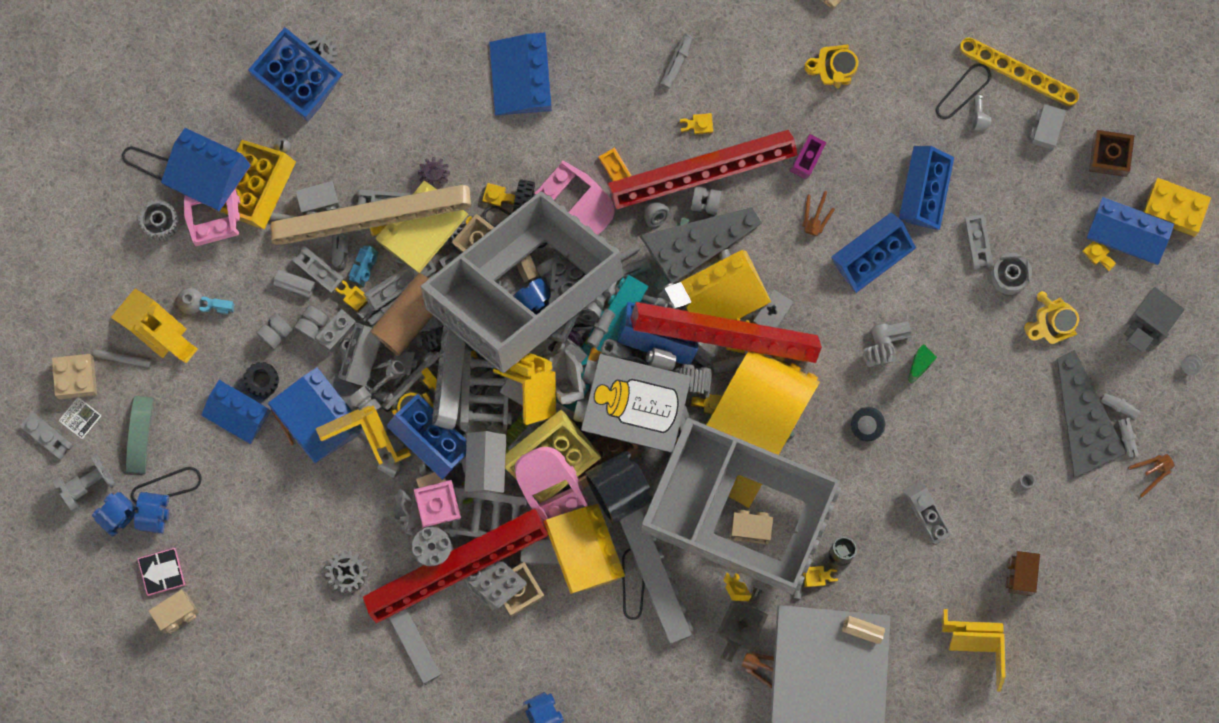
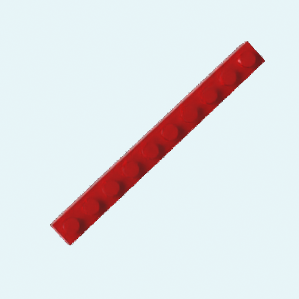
[608,130,798,209]
[630,302,822,363]
[363,509,549,624]

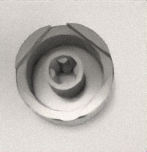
[991,253,1032,295]

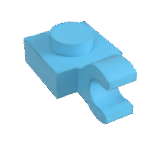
[199,297,235,314]

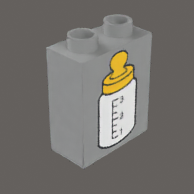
[573,354,691,453]

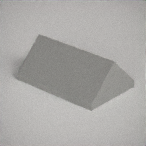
[465,431,506,493]

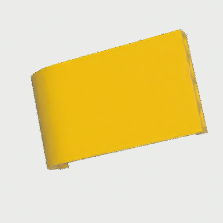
[707,351,820,508]

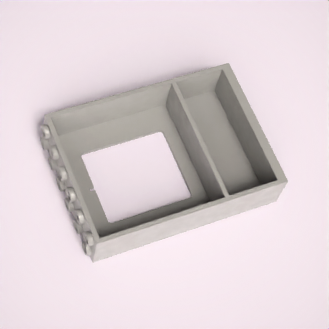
[420,191,623,373]
[641,418,842,595]

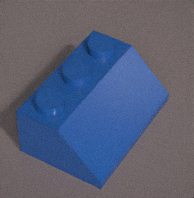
[201,380,271,444]

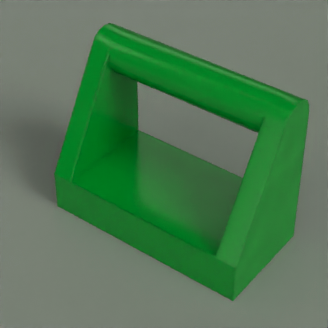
[908,344,937,383]

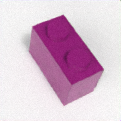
[790,134,827,180]

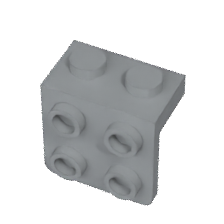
[556,350,586,404]

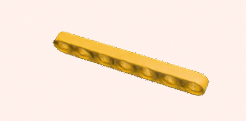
[960,37,1079,106]

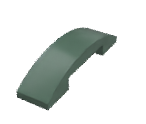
[126,396,154,474]

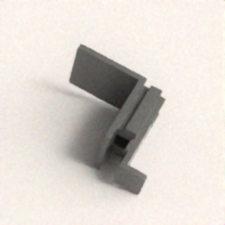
[1124,287,1184,353]

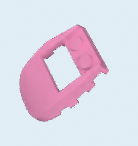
[534,161,615,235]
[184,188,240,246]
[514,447,588,520]

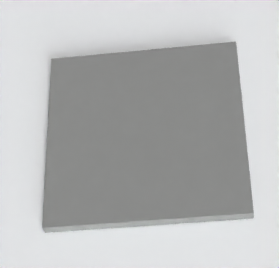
[770,605,890,723]

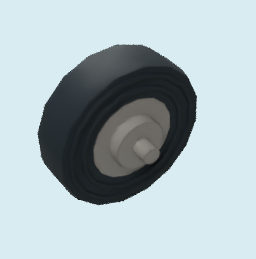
[851,407,886,442]

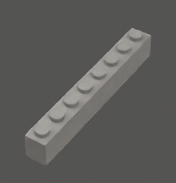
[619,509,694,645]

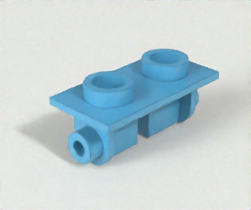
[348,245,379,287]

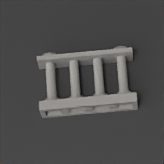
[460,350,511,431]
[381,351,462,410]
[444,484,528,537]

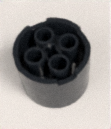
[585,450,653,524]

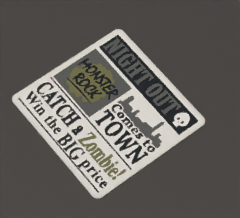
[59,397,101,439]

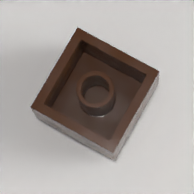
[1089,130,1135,177]
[1005,551,1040,596]

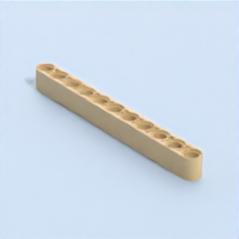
[270,185,471,245]

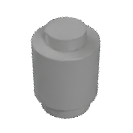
[646,348,676,370]

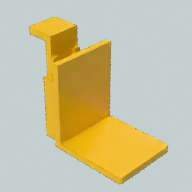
[111,288,198,363]
[493,353,556,425]
[316,405,411,465]
[942,609,1005,692]

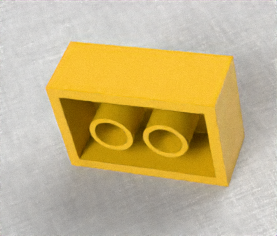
[1143,177,1211,237]

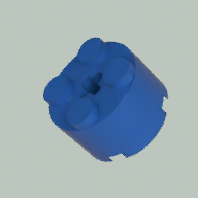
[513,278,551,315]
[92,492,138,537]
[134,492,169,534]
[523,692,564,723]

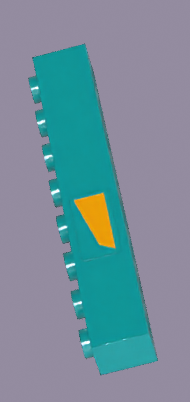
[556,275,648,413]

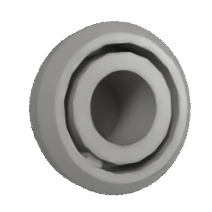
[644,202,669,227]
[177,288,204,314]

